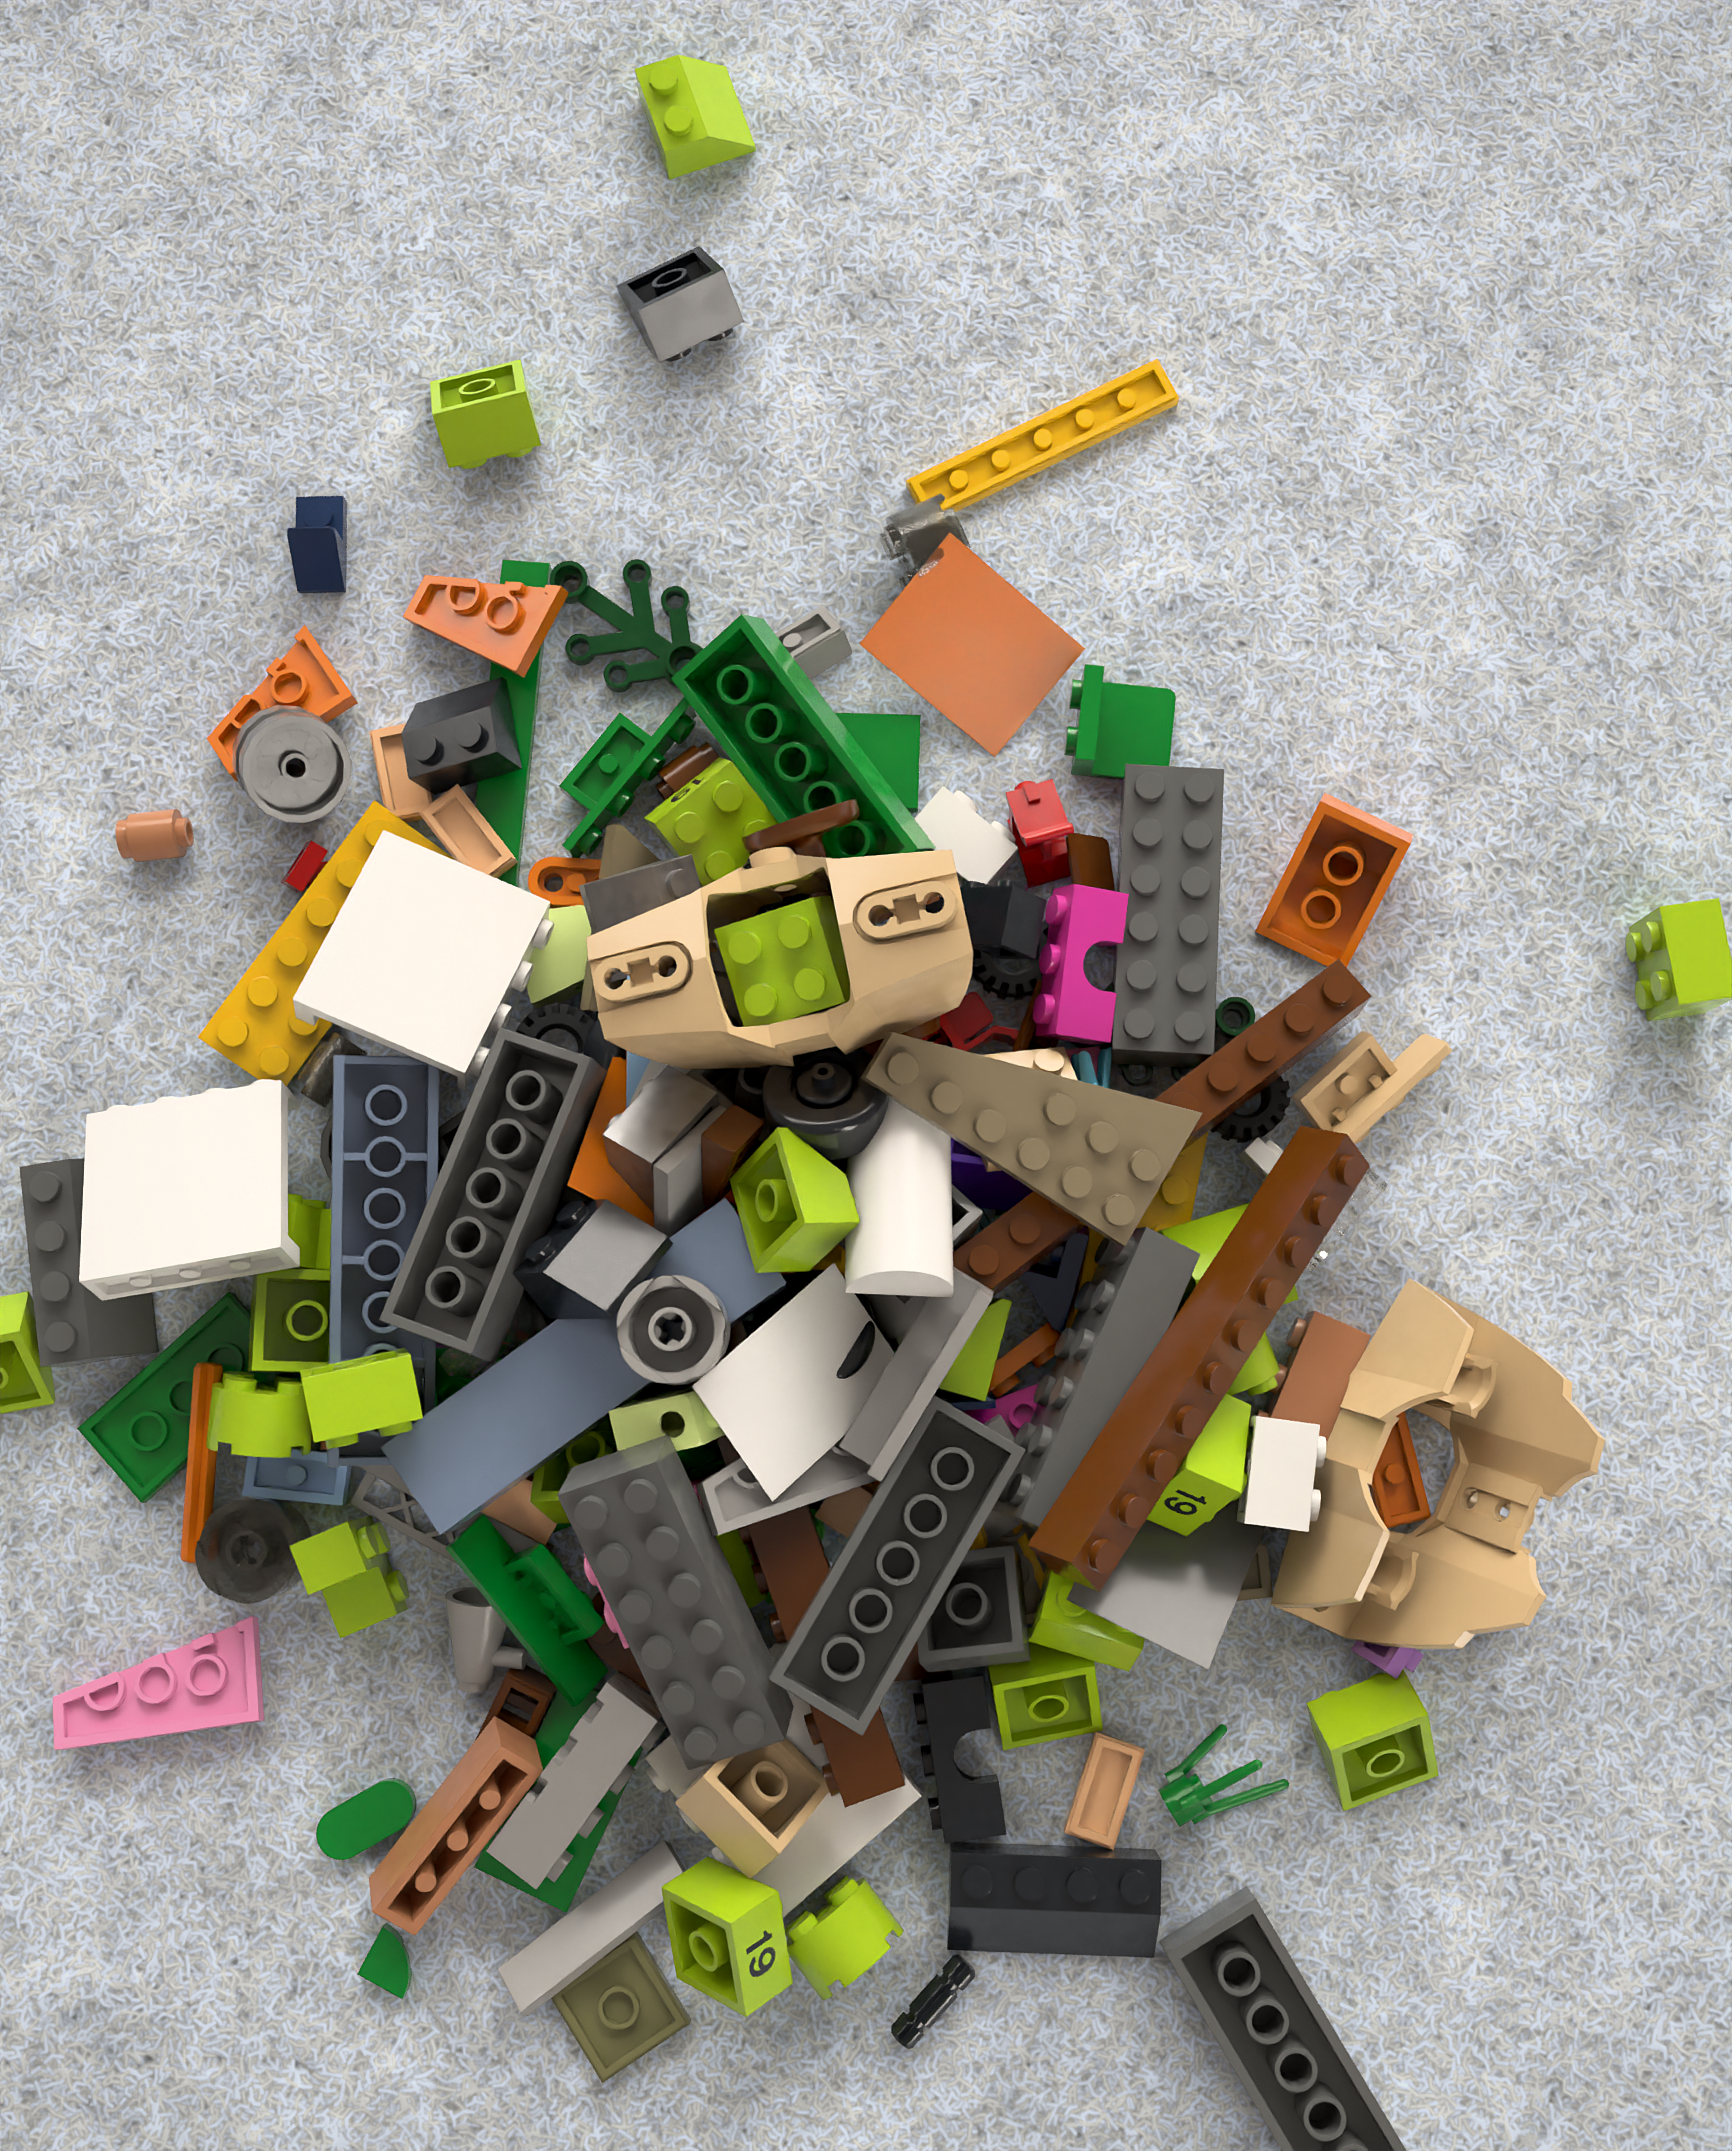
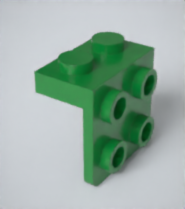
[1064,664,1176,780]

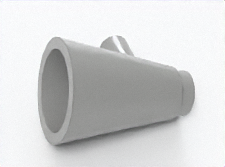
[445,1587,528,1693]

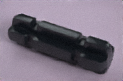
[891,1954,975,2049]

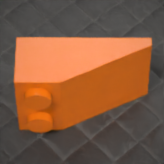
[1255,793,1413,968]

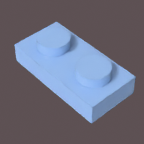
[242,1449,352,1506]

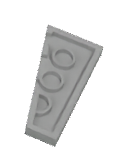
[696,1436,877,1537]

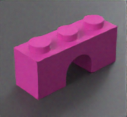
[1033,884,1129,1045]

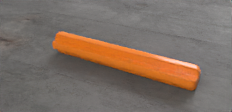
[180,1362,223,1563]

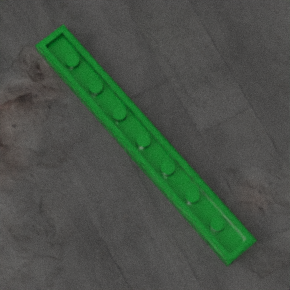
[475,560,552,887]

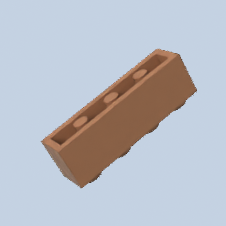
[1254,1311,1371,1444]
[369,1716,543,1936]

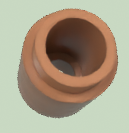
[115,809,194,862]

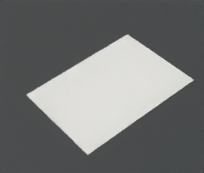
[692,1263,895,1502]

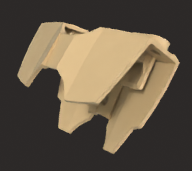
[586,847,973,1069]
[1271,1278,1605,1649]

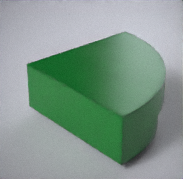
[357,1923,412,1999]

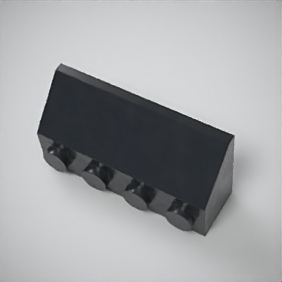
[947,1842,1162,1958]

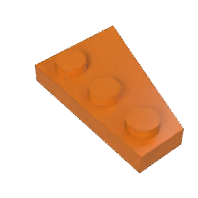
[403,575,569,678]
[207,625,358,782]

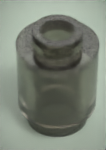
[297,1032,368,1108]

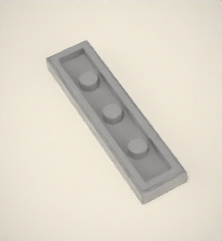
[498,1839,686,2016]

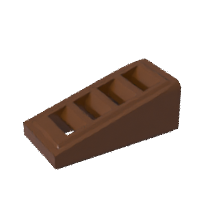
[701,1104,763,1208]
[474,1665,557,1742]

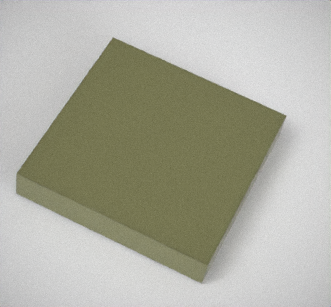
[551,1931,692,2083]

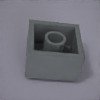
[917,1545,1031,1672]

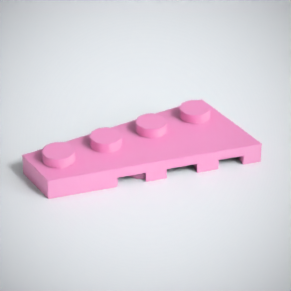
[53,1616,264,1750]

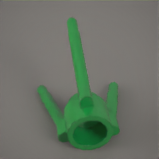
[1158,1724,1289,1827]

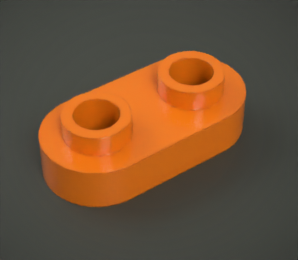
[528,857,601,908]
[988,1322,1061,1399]

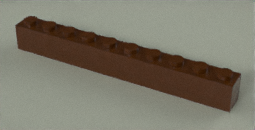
[953,959,1372,1297]
[1027,1126,1370,1592]
[687,1320,905,1808]

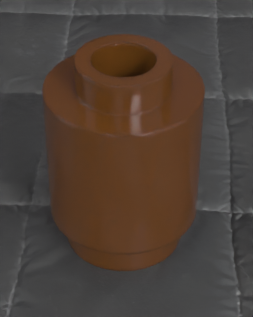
[655,741,720,801]

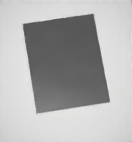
[1067,1498,1266,1670]

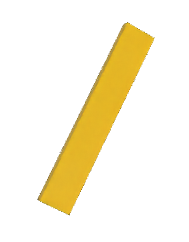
[906,359,1179,526]

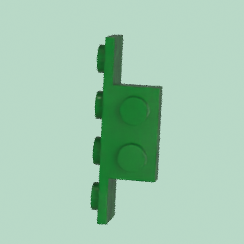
[559,697,697,858]
[445,1514,608,1707]

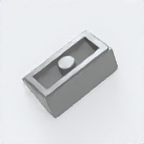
[775,605,852,680]

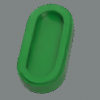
[316,1778,416,1860]

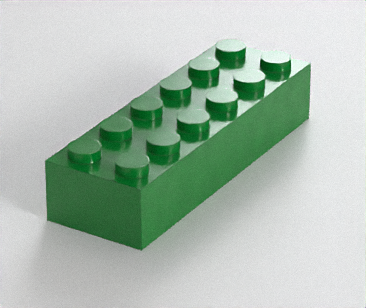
[671,614,936,859]

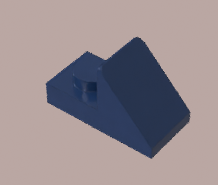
[287,496,347,593]
[1021,1226,1089,1332]

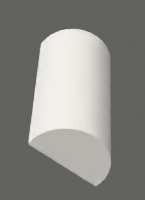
[845,1097,954,1298]

